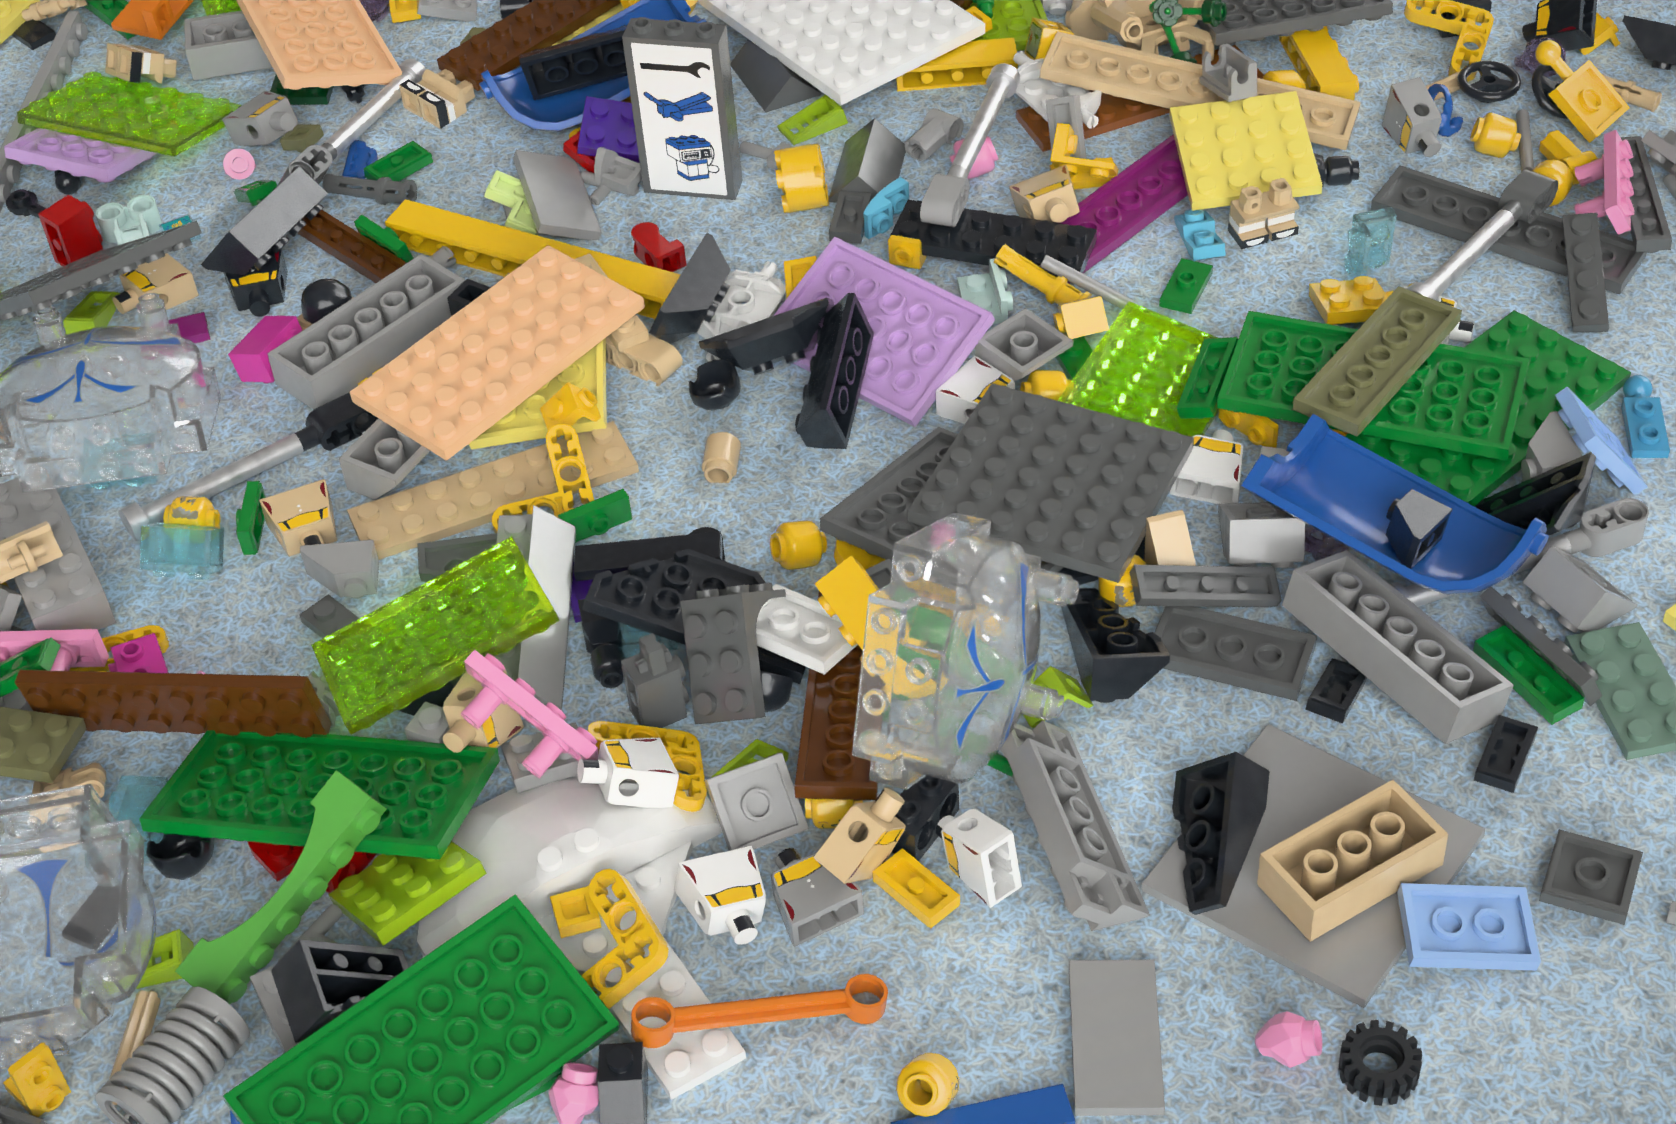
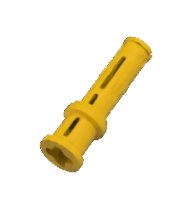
[994,244,1092,305]

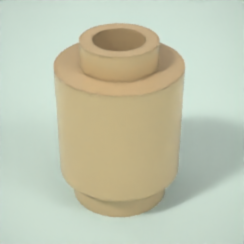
[702,432,741,483]

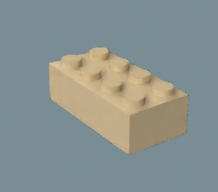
[1257,779,1448,942]

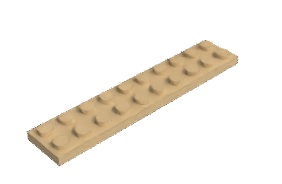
[1039,31,1361,150]

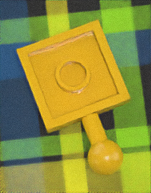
[1535,40,1630,143]
[1309,276,1415,325]

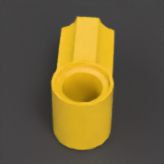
[1539,130,1598,186]

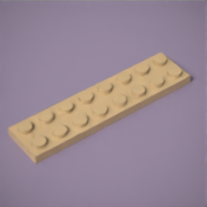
[347,421,639,560]

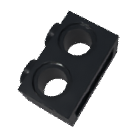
[892,765,959,861]

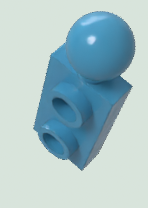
[1621,375,1670,458]

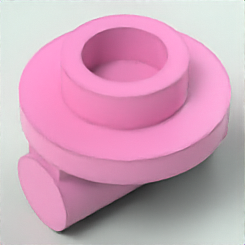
[223,149,256,180]

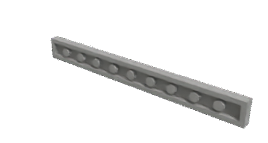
[0,11,88,212]

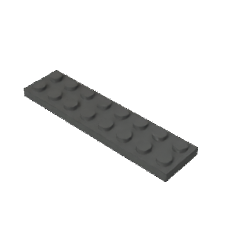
[1371,165,1647,295]

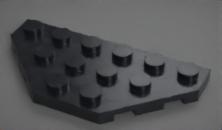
[582,549,806,684]

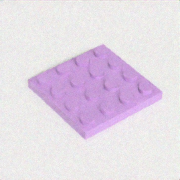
[4,105,182,183]

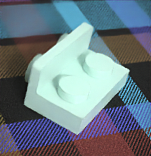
[957,258,1013,325]

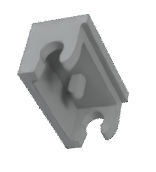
[1200,44,1257,102]

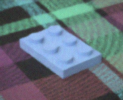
[1555,387,1648,494]
[1397,883,1541,971]

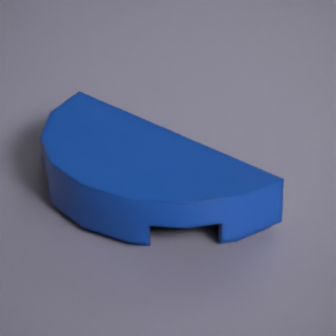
[342,140,378,179]

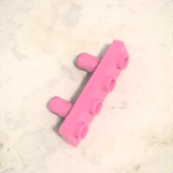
[1574,130,1634,235]
[0,629,109,671]
[461,650,598,779]

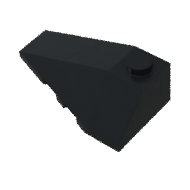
[1058,588,1170,703]
[1172,752,1270,915]

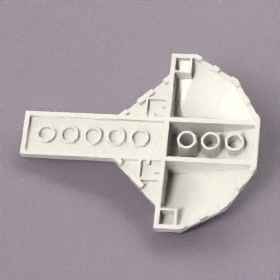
[417,775,746,1100]

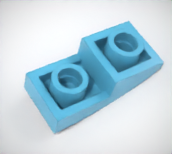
[863,177,909,239]
[1174,209,1226,261]

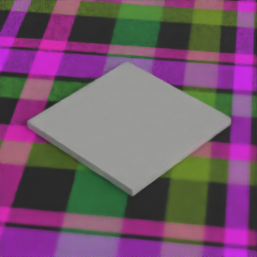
[1142,724,1485,1008]

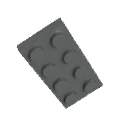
[1155,606,1317,701]

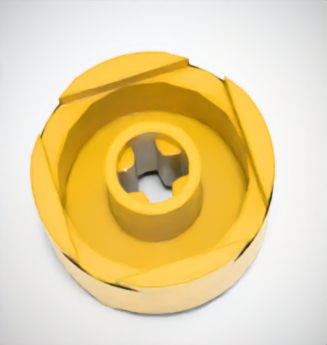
[774,143,829,213]

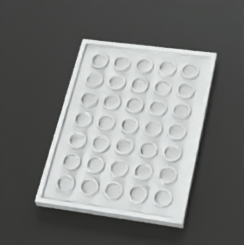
[699,0,985,105]

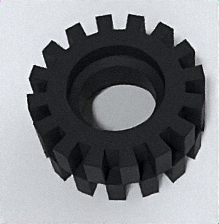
[1338,1020,1422,1106]

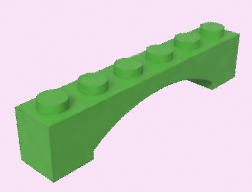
[175,770,387,1005]

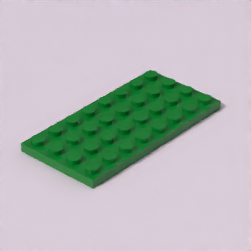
[1345,310,1631,506]
[1217,311,1530,461]
[139,730,500,859]
[223,894,620,1124]

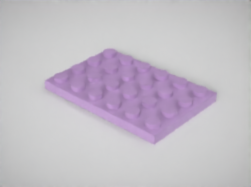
[774,237,995,427]

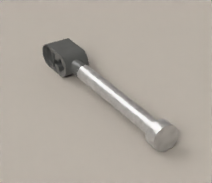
[278,59,426,185]
[1407,169,1558,301]

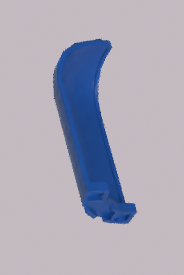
[479,0,707,132]
[1241,414,1549,595]

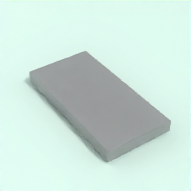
[513,150,601,240]
[1069,959,1165,1116]

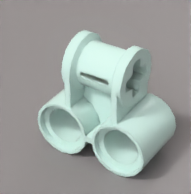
[95,195,162,245]

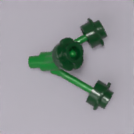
[1149,0,1227,64]

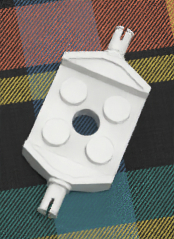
[1013,51,1101,128]
[697,261,786,362]

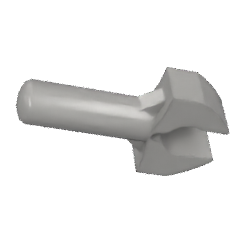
[739,141,792,170]

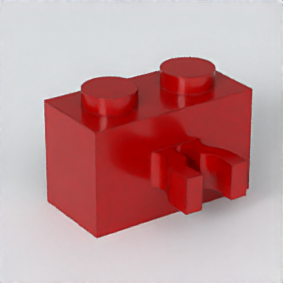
[38,194,103,266]

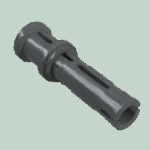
[322,174,417,205]

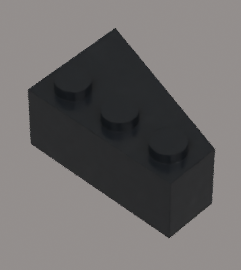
[271,939,409,1043]

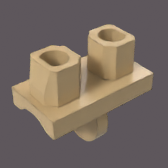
[0,521,63,584]

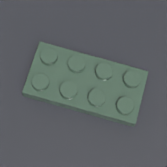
[1564,622,1676,760]

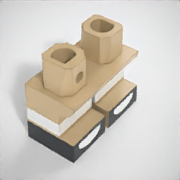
[105,43,177,84]
[399,69,475,129]
[1228,178,1299,249]

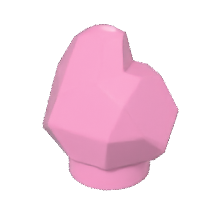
[1255,1011,1322,1068]
[548,1062,599,1124]

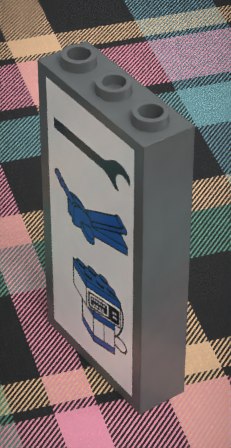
[622,17,743,200]

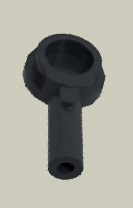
[6,189,46,219]

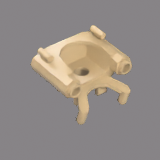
[1090,0,1215,61]

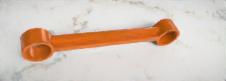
[631,974,888,1048]

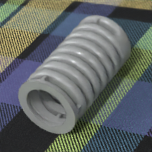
[95,987,250,1124]

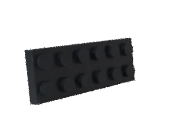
[890,199,1097,277]

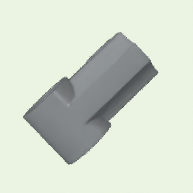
[905,108,964,161]

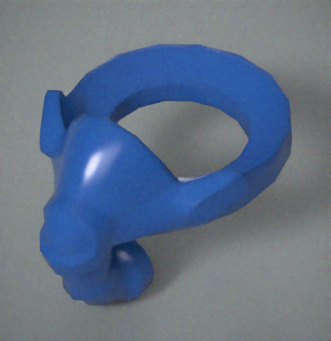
[1428,84,1463,137]

